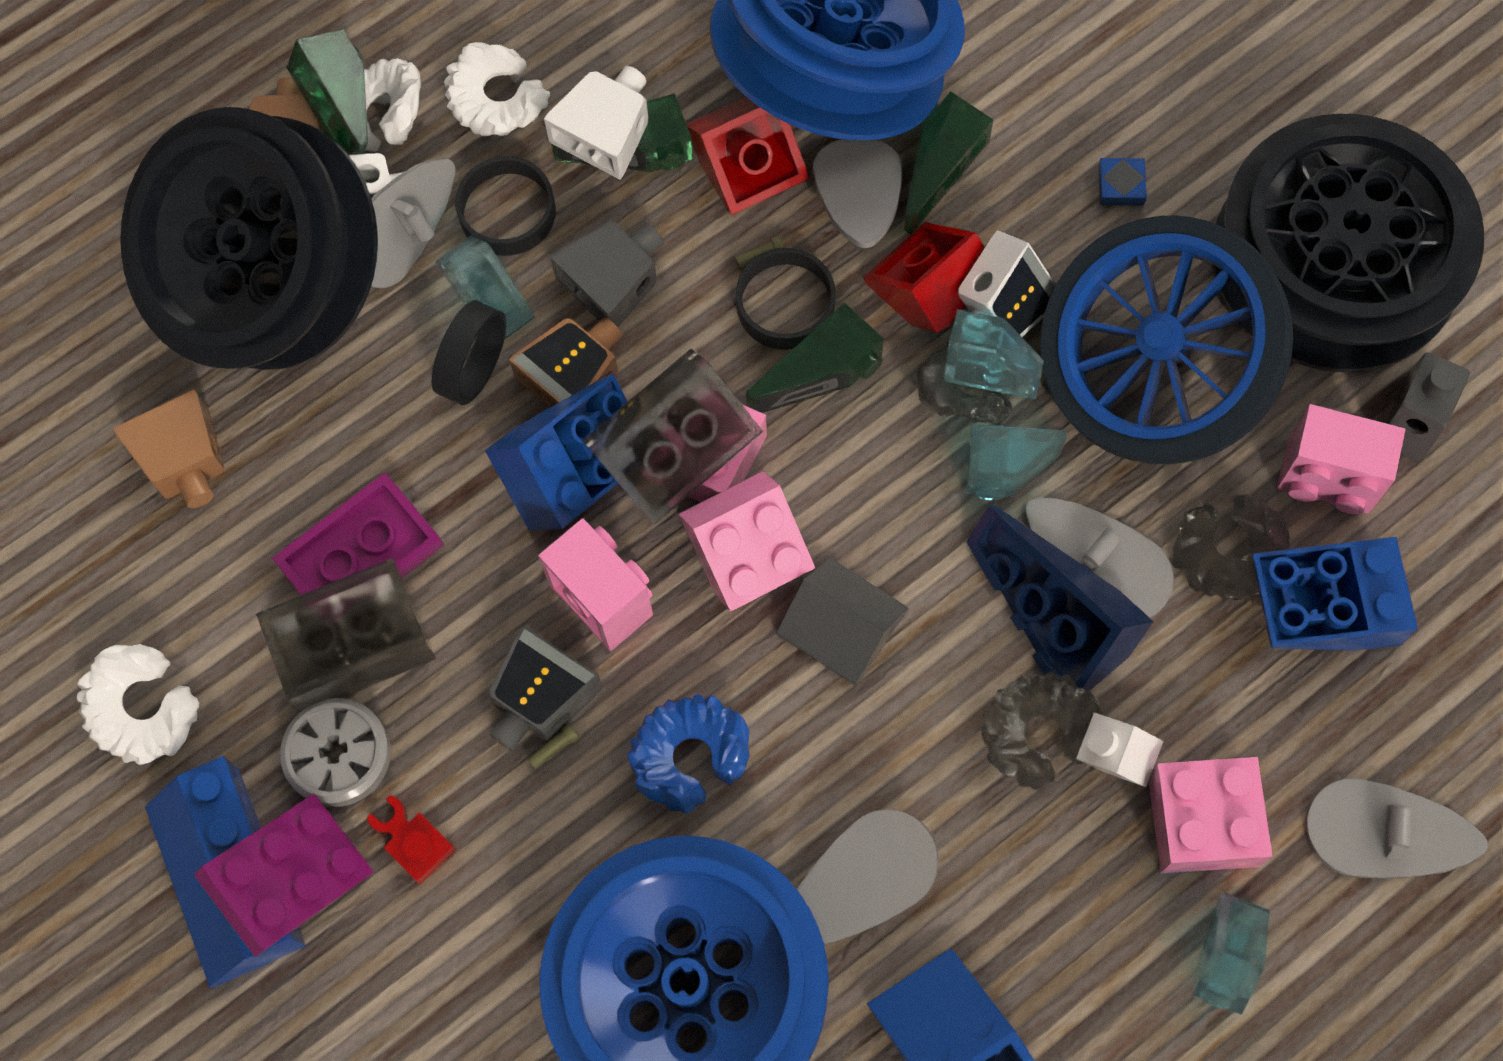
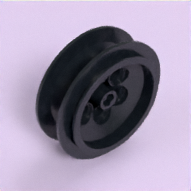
[120,107,378,370]
[1212,114,1484,372]

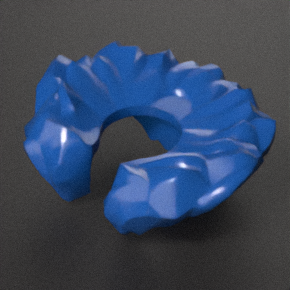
[627,694,750,814]

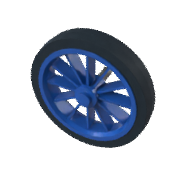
[1040,215,1293,464]

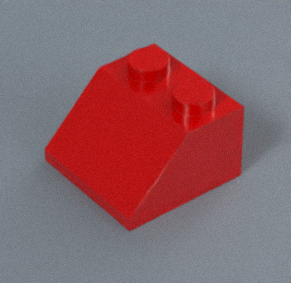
[685,97,810,215]
[863,222,985,333]

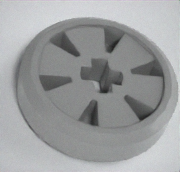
[280,698,391,807]

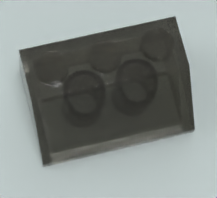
[582,348,764,525]
[256,558,436,713]

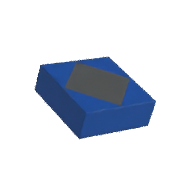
[1098,158,1147,205]

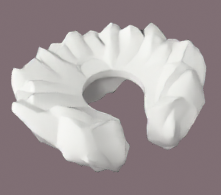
[444,42,550,136]
[327,59,421,152]
[77,644,199,765]

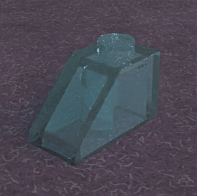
[435,236,535,340]
[944,310,1044,399]
[966,424,1066,500]
[1192,892,1270,1015]

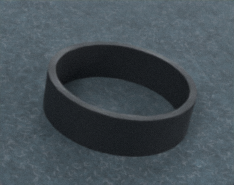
[455,156,556,256]
[736,248,836,350]
[432,300,507,405]

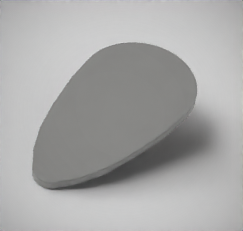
[813,139,902,248]
[371,158,455,288]
[1025,497,1174,618]
[1306,778,1488,879]
[797,809,939,944]

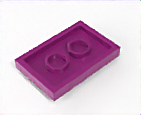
[272,472,444,633]
[194,794,374,958]

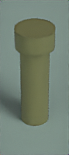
[734,235,785,269]
[527,723,580,769]

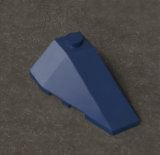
[967,505,1154,701]

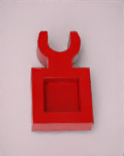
[367,795,456,885]

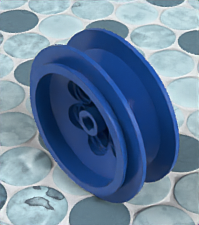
[709,0,965,140]
[540,836,829,1061]

